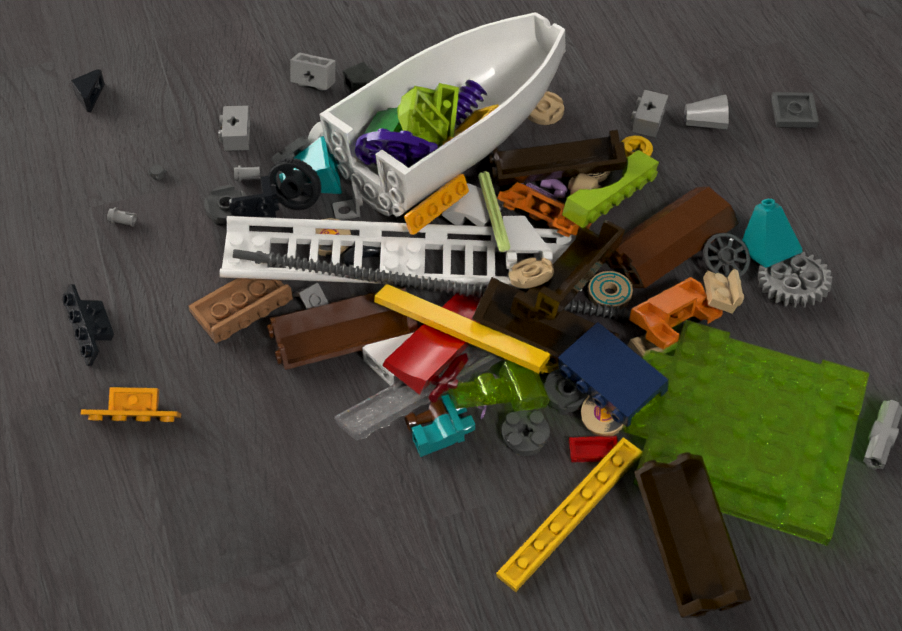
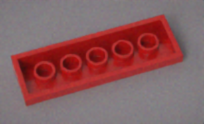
[382,292,488,395]

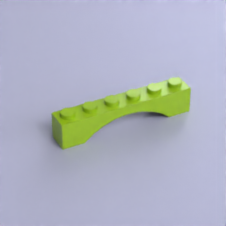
[562,150,659,228]

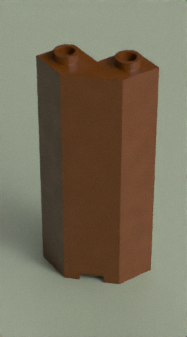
[607,187,739,288]
[267,286,418,370]

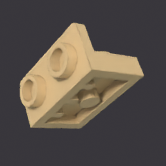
[703,269,744,313]

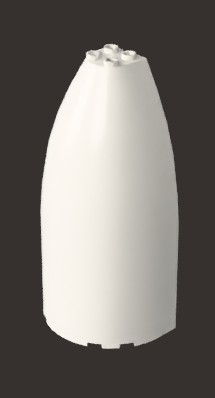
[319,12,566,217]

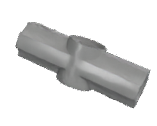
[863,400,902,470]

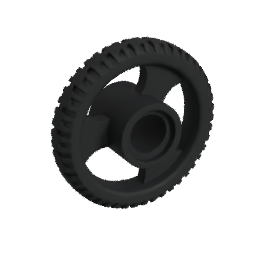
[268,158,321,210]

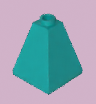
[279,136,342,194]
[740,199,802,268]

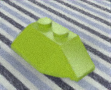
[397,88,449,146]

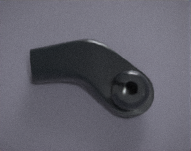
[343,245,381,267]

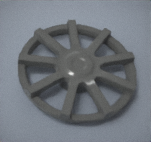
[702,233,750,277]

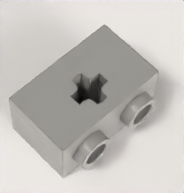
[290,53,335,90]
[630,90,668,138]
[218,106,250,151]

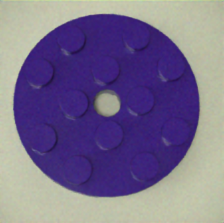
[355,128,438,168]

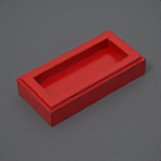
[569,436,618,462]

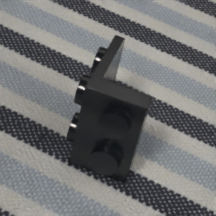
[229,176,280,228]

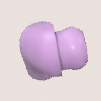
[540,179,567,199]

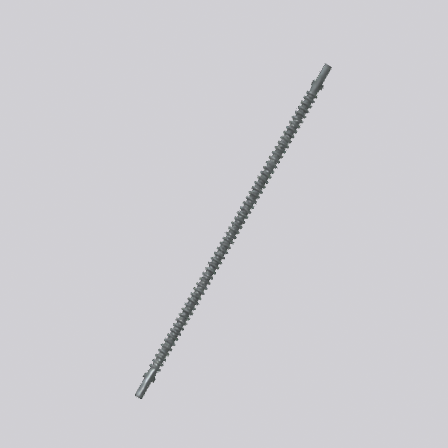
[233,249,631,321]

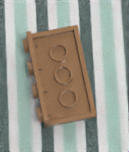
[188,278,293,344]

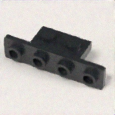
[63,284,114,366]

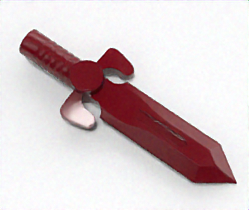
[428,353,469,403]

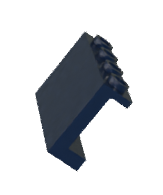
[558,322,668,427]

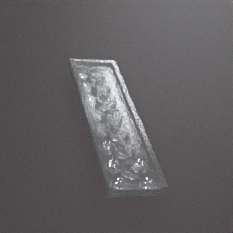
[334,344,507,441]

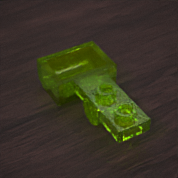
[449,361,550,412]

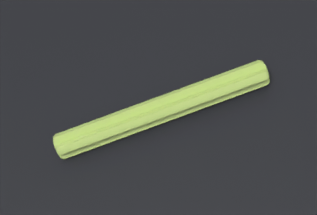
[478,171,510,252]

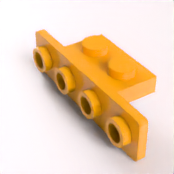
[404,174,469,235]
[81,387,181,422]

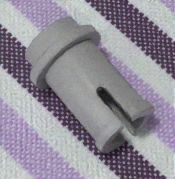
[234,165,260,182]
[107,207,137,227]

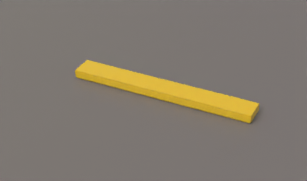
[374,284,550,373]
[496,437,643,592]

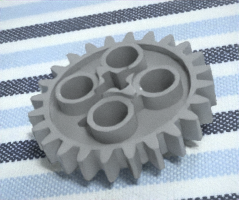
[757,252,833,308]

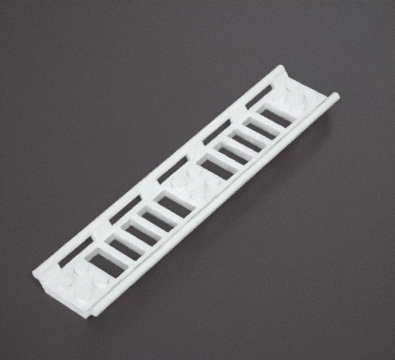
[220,216,582,291]

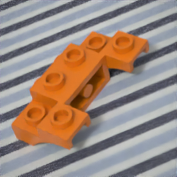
[497,182,592,237]
[629,277,723,350]

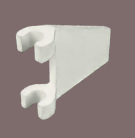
[502,216,553,269]

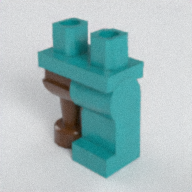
[404,394,475,457]

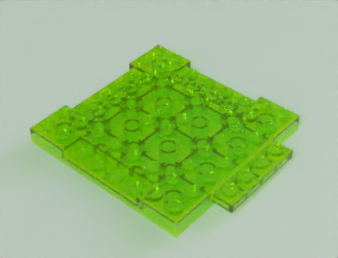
[624,320,869,546]

